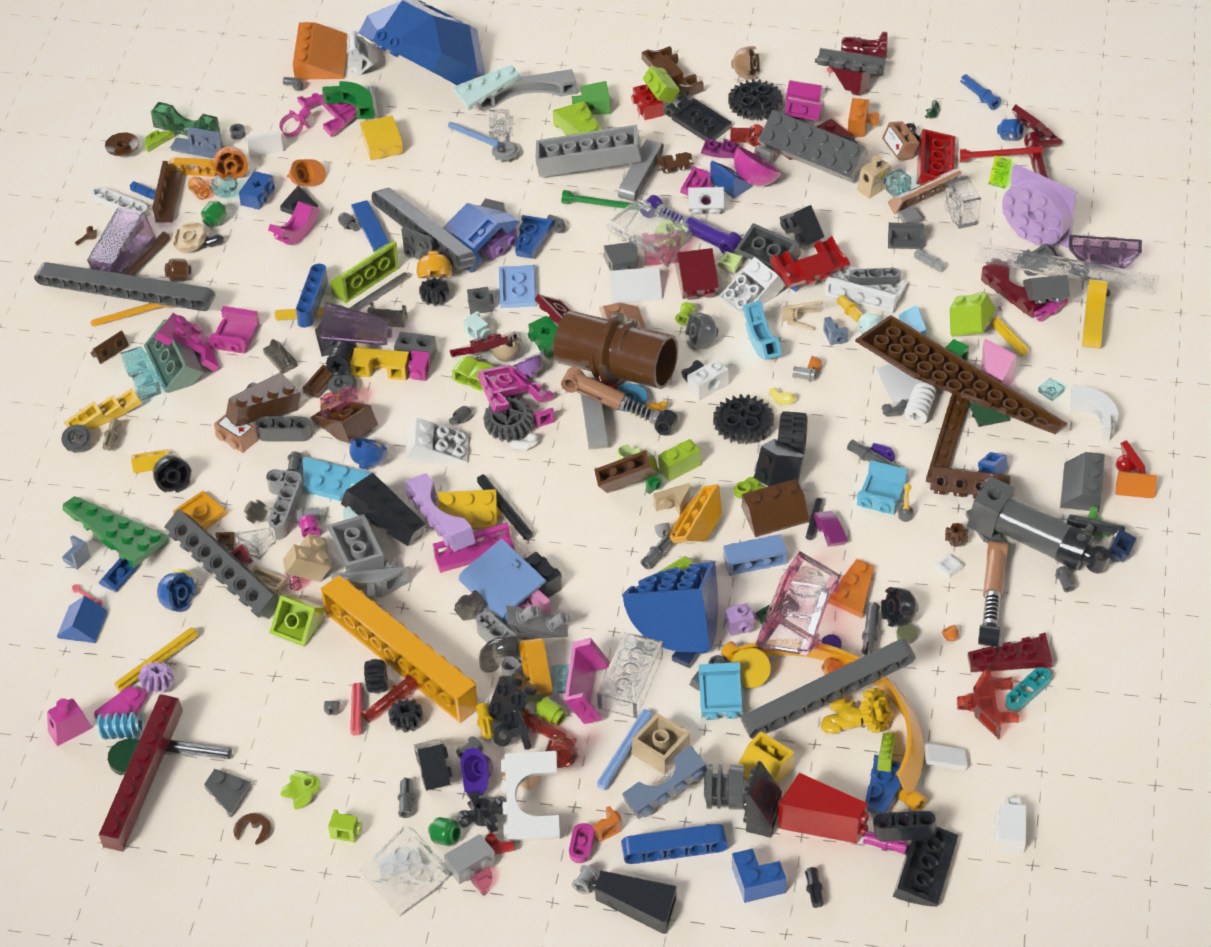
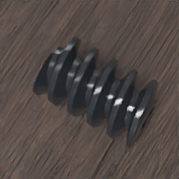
[326,340,355,376]

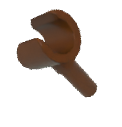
[74,226,97,246]

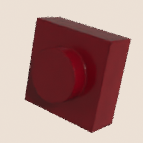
[230,544,254,566]

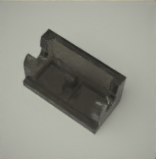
[367,302,408,328]

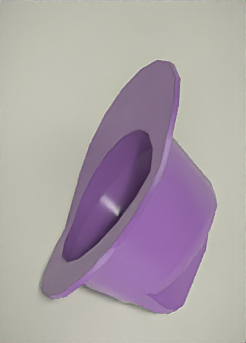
[513,351,544,378]

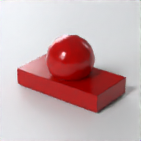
[1115,440,1146,474]

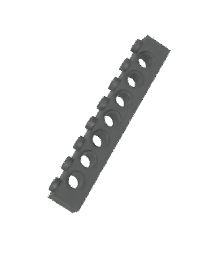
[164,509,280,619]

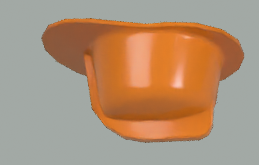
[287,159,326,186]

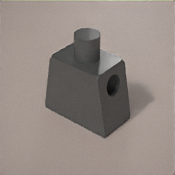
[604,241,638,271]

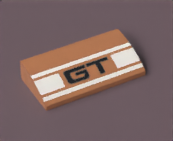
[888,169,962,214]

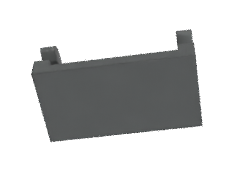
[887,222,924,250]

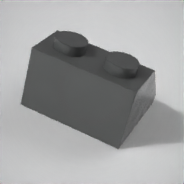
[1023,275,1070,304]

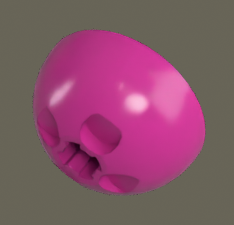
[734,146,781,186]

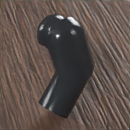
[203,234,224,247]

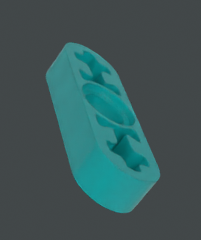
[1005,667,1051,712]

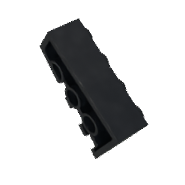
[341,473,426,546]

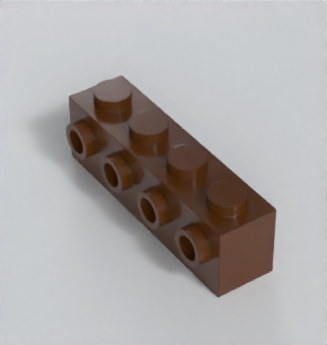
[930,465,1011,499]

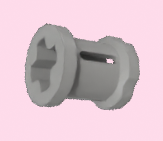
[571,865,598,894]

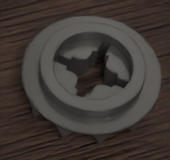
[328,373,357,398]
[61,424,92,453]

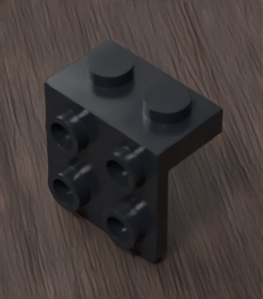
[489,674,544,727]

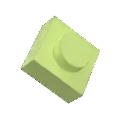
[718,251,742,273]

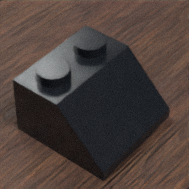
[753,438,805,487]

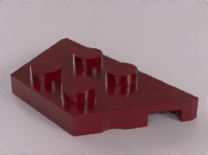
[1011,104,1063,146]
[449,331,518,357]

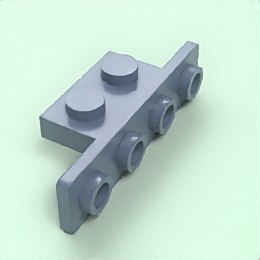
[170,127,227,159]

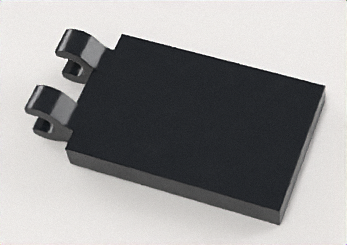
[666,95,732,141]

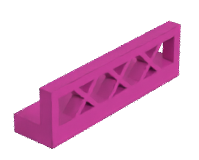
[433,523,515,573]

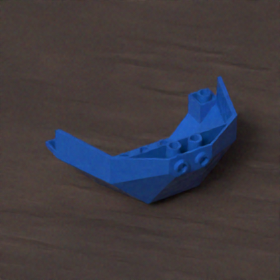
[358,0,485,85]

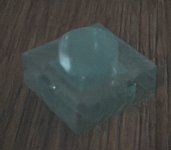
[1038,377,1065,401]

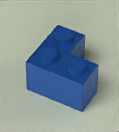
[732,848,786,903]

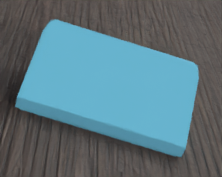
[898,305,927,336]

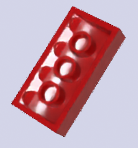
[916,129,956,185]

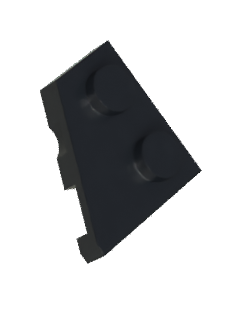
[280,186,319,215]

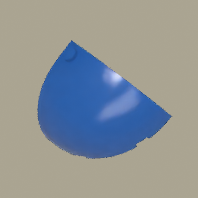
[622,561,718,654]

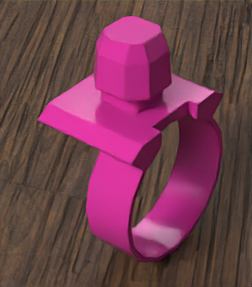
[279,107,311,137]

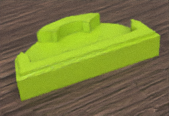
[144,130,175,153]

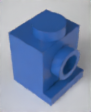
[978,452,1008,474]

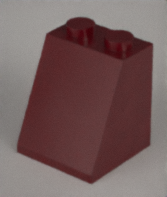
[675,248,719,300]

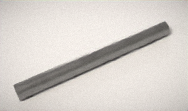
[349,272,408,314]

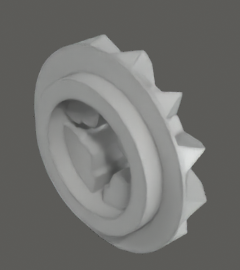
[492,141,519,162]

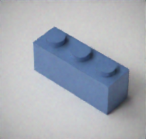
[723,534,787,576]

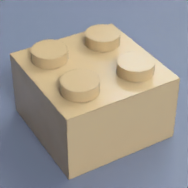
[631,713,690,775]

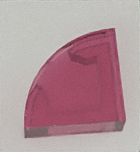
[471,867,493,896]

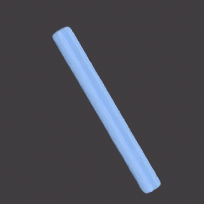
[597,709,652,791]

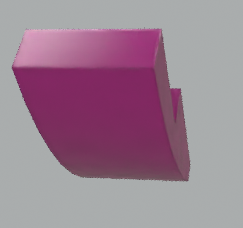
[701,138,740,158]
[814,511,848,547]

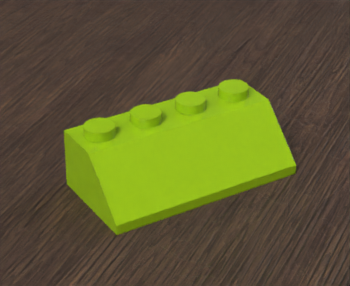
[330,241,400,304]

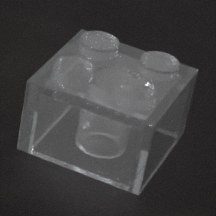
[944,176,981,229]

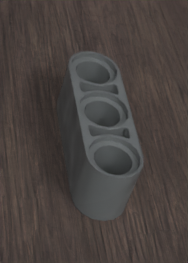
[256,416,312,442]

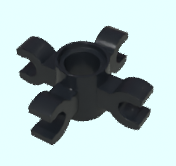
[458,791,507,833]

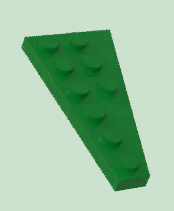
[62,496,169,568]

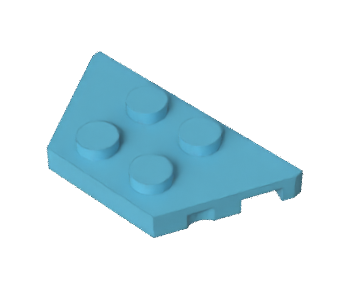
[302,456,371,501]

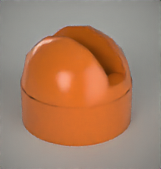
[807,356,822,371]
[941,625,959,642]

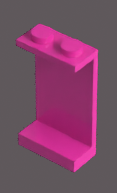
[785,80,822,121]
[564,638,610,724]

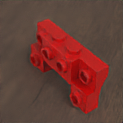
[770,236,851,288]

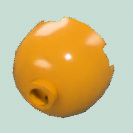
[416,251,452,279]

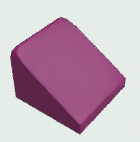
[534,407,555,428]

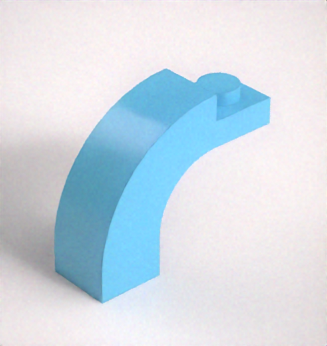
[742,300,782,360]

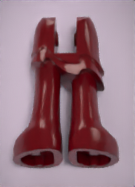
[841,31,888,58]

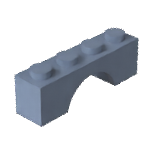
[622,745,707,820]

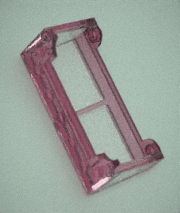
[755,551,841,656]

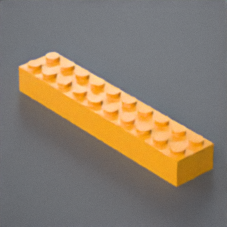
[321,575,478,724]

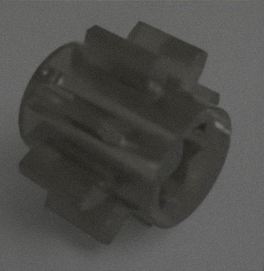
[243,499,268,524]

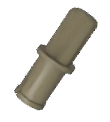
[102,419,122,451]

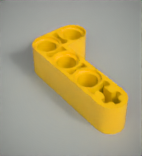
[1081,279,1108,349]

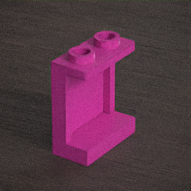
[209,306,260,354]

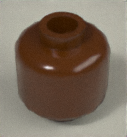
[164,258,192,281]

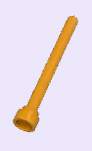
[90,303,173,327]

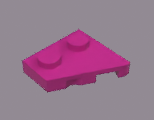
[680,166,711,204]
[94,686,148,720]

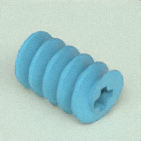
[97,712,144,740]

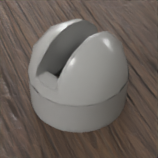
[654,523,670,538]

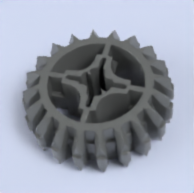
[483,396,534,442]

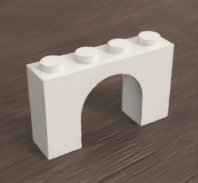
[501,751,560,841]

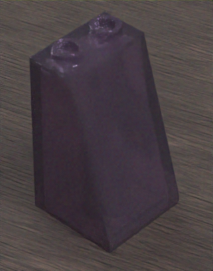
[86,207,157,274]

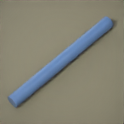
[448,121,501,148]

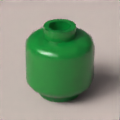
[200,200,227,227]
[428,817,461,847]

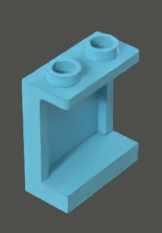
[856,460,908,515]
[698,662,743,720]

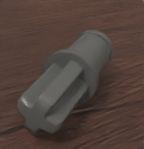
[640,536,672,570]
[397,777,414,818]

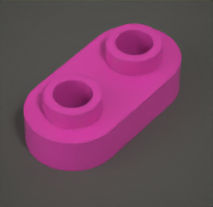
[569,823,594,863]

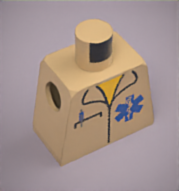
[857,155,893,199]

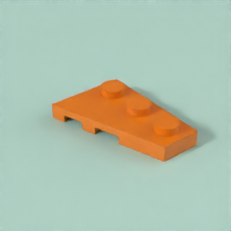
[827,558,874,618]

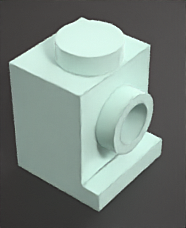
[463,311,491,340]

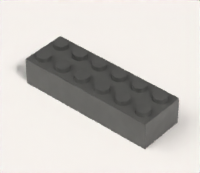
[758,110,869,184]

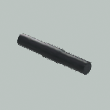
[805,498,823,540]

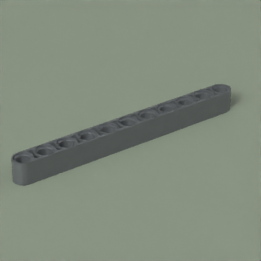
[34,262,216,311]

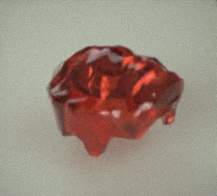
[545,736,580,768]

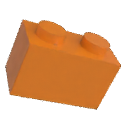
[848,98,879,137]

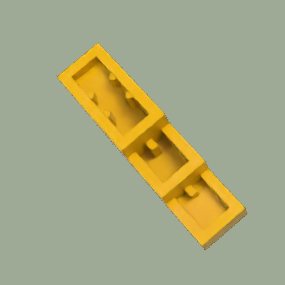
[64,388,142,435]

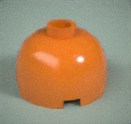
[213,146,248,182]

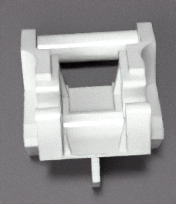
[347,30,378,76]

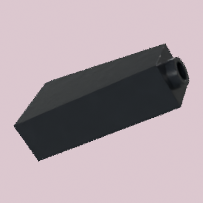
[592,870,677,934]

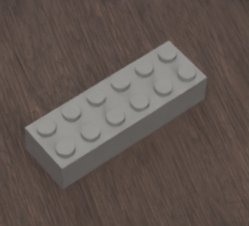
[535,124,641,177]

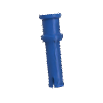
[960,74,1002,110]

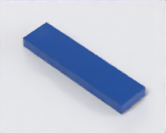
[351,200,389,252]

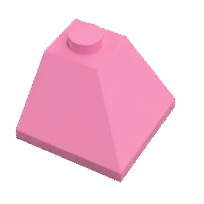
[981,339,1017,386]

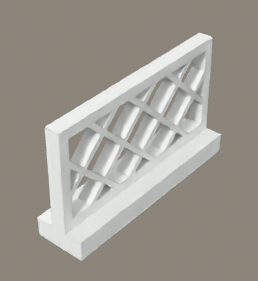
[824,266,908,314]

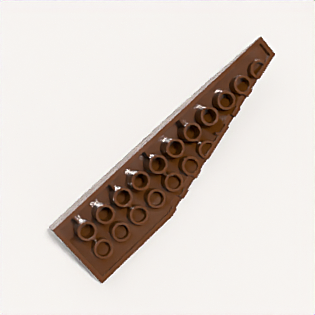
[855,315,1068,435]

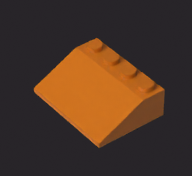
[292,22,348,80]

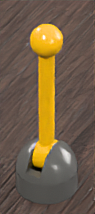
[898,484,914,522]

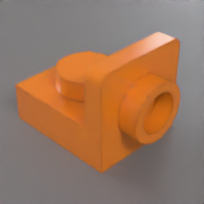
[594,805,622,843]

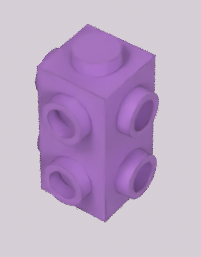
[480,228,517,261]

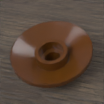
[105,132,139,156]

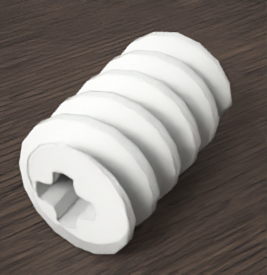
[905,382,936,424]

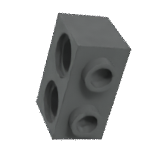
[394,331,436,363]

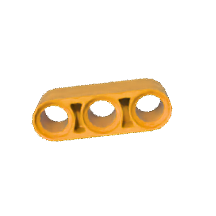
[519,638,552,697]

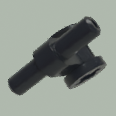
[493,709,532,750]

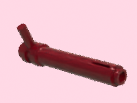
[1024,132,1060,178]

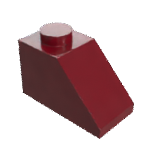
[833,67,870,95]

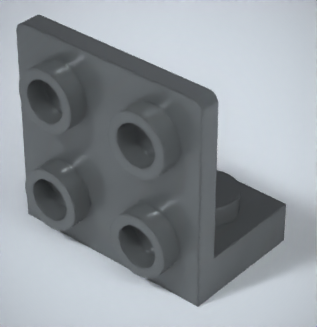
[401,226,434,260]

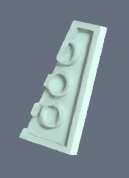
[453,64,520,111]

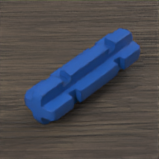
[129,181,156,200]

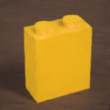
[360,115,404,161]

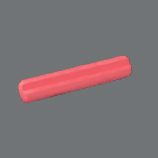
[350,682,363,736]

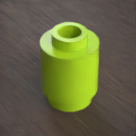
[536,697,567,726]

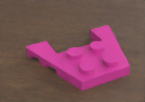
[297,93,357,137]
[155,313,219,372]
[478,365,554,413]

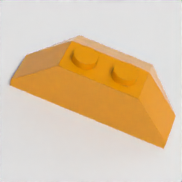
[669,484,722,543]

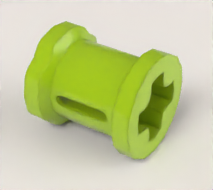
[675,302,696,326]

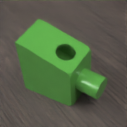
[571,81,611,114]

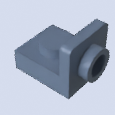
[823,316,848,346]

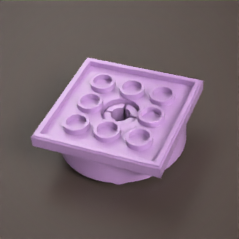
[1002,164,1078,248]

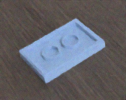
[499,265,536,309]

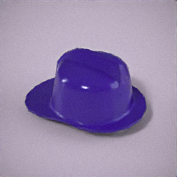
[460,748,493,797]

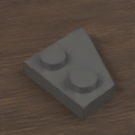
[204,768,252,817]

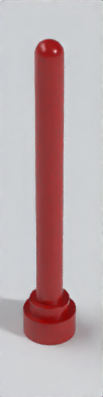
[960,146,1044,163]

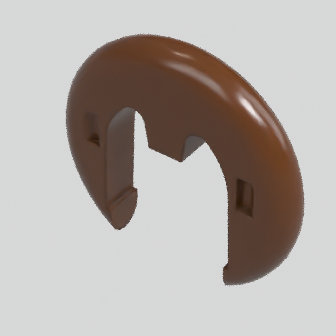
[233,813,271,845]

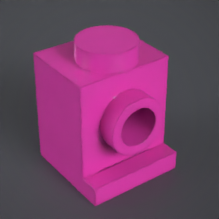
[408,350,431,381]

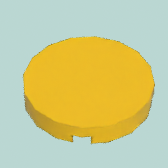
[730,647,771,688]

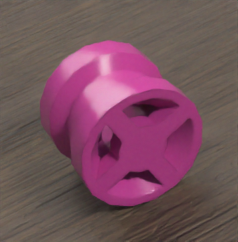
[298,515,321,538]

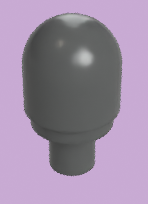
[338,212,359,231]
[449,406,472,425]

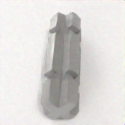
[914,249,946,272]

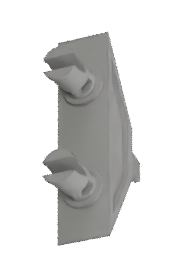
[331,558,411,602]
[506,604,570,638]

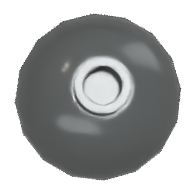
[685,312,719,349]

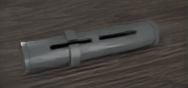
[847,439,901,467]
[861,602,880,655]

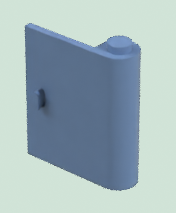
[458,539,546,624]

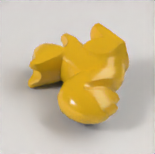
[821,698,864,735]

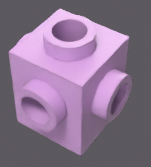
[724,603,756,636]

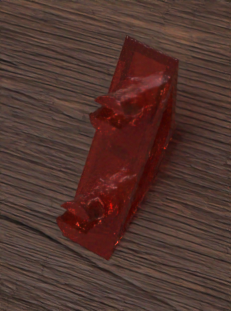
[956,663,1019,741]

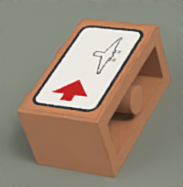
[882,121,919,160]
[214,414,259,453]

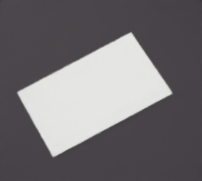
[609,267,662,303]
[875,364,920,403]

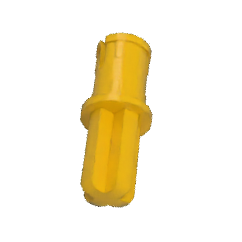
[837,295,864,323]
[476,703,493,740]

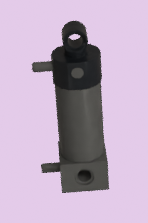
[967,477,1110,574]

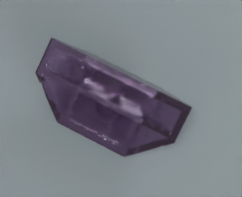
[1069,235,1142,271]

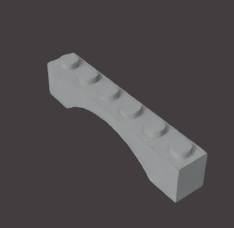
[477,69,577,110]

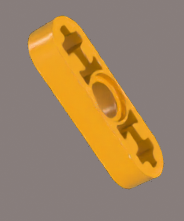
[168,157,216,177]

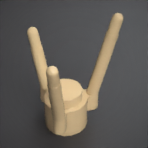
[782,301,824,330]

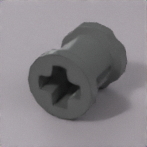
[456,736,484,759]

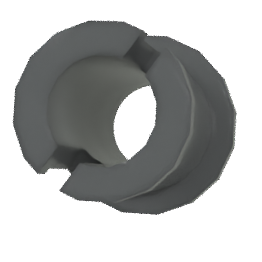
[287,451,302,473]
[1055,566,1076,593]

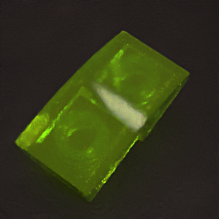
[988,155,1012,189]

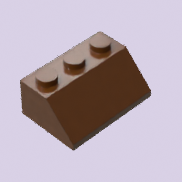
[741,479,810,537]

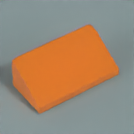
[1115,472,1157,499]

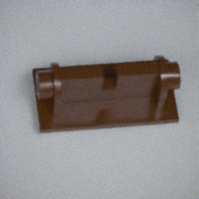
[657,152,694,173]
[90,330,129,364]

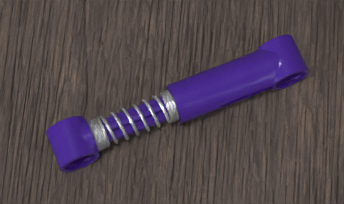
[639,195,742,254]

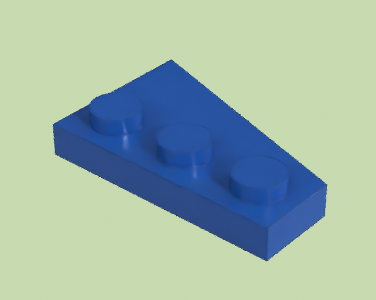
[515,215,554,259]
[865,754,903,815]

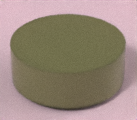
[896,624,917,644]

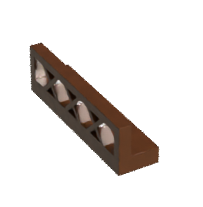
[152,161,183,223]

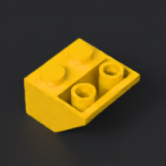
[738,731,794,785]

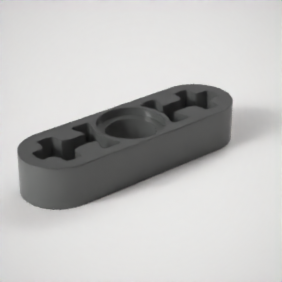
[849,267,901,286]

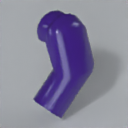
[871,442,895,461]

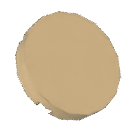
[172,221,206,253]

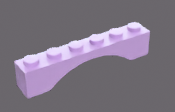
[405,473,475,552]

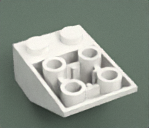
[719,257,786,317]
[406,417,469,464]

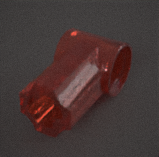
[730,124,763,147]

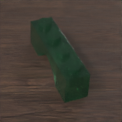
[150,101,220,136]

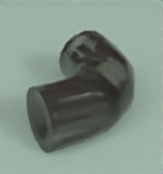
[479,636,519,673]

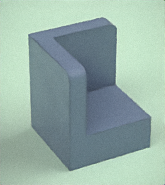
[62,535,91,570]

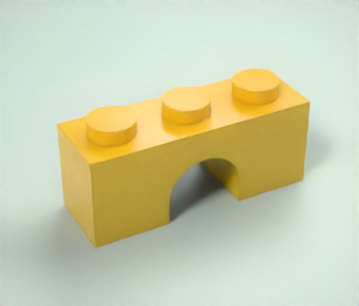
[350,348,410,380]

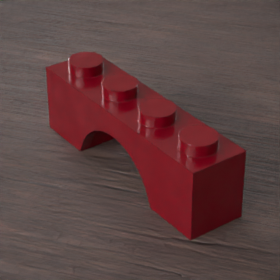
[981,257,1049,318]

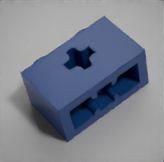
[238,171,275,210]

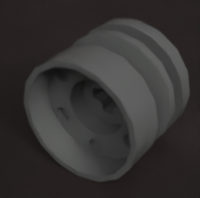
[704,764,744,810]

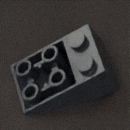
[743,761,782,838]

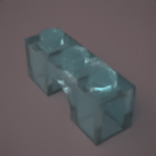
[120,346,163,401]

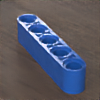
[296,263,328,328]
[621,824,728,864]

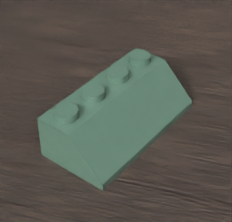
[144,319,203,393]

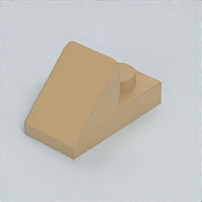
[653,483,691,516]

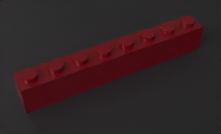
[98,694,183,852]

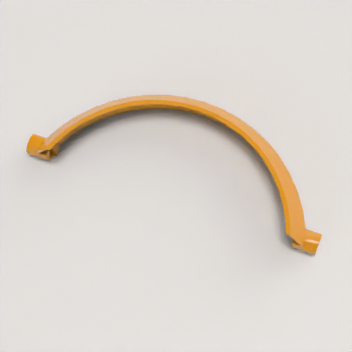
[721,639,928,811]

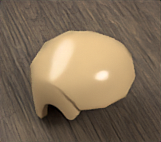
[490,340,521,362]

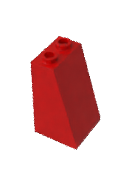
[778,772,870,844]

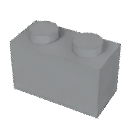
[444,834,495,885]

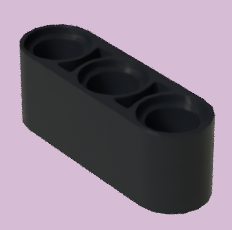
[873,811,937,842]

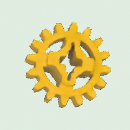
[859,687,892,733]

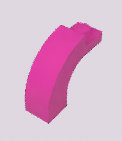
[268,201,321,245]

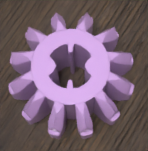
[139,661,174,694]

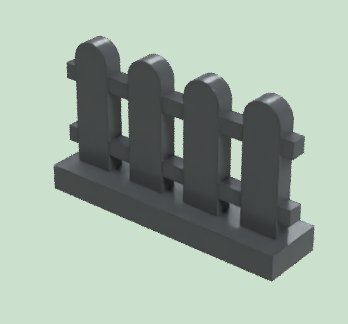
[814,47,886,76]

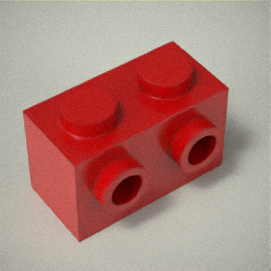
[631,84,664,121]

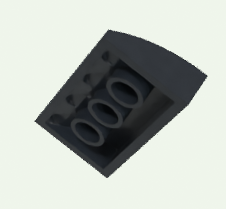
[892,826,959,907]

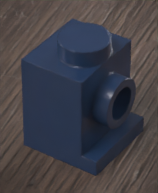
[1108,528,1137,563]

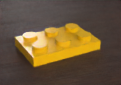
[438,489,497,530]

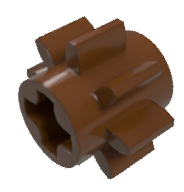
[945,523,969,547]

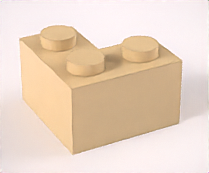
[283,534,331,582]

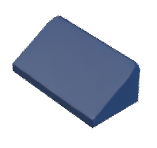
[98,558,140,592]

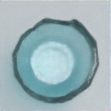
[209,175,238,199]

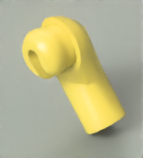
[769,387,796,405]

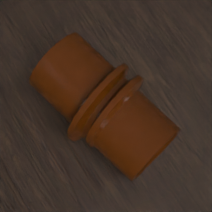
[553,310,678,389]

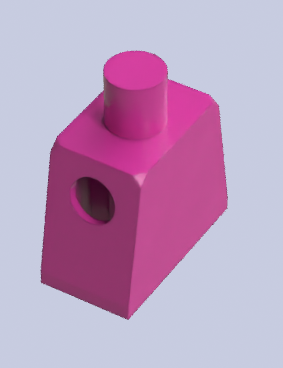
[47,698,92,746]

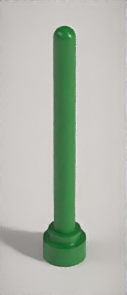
[561,190,641,211]

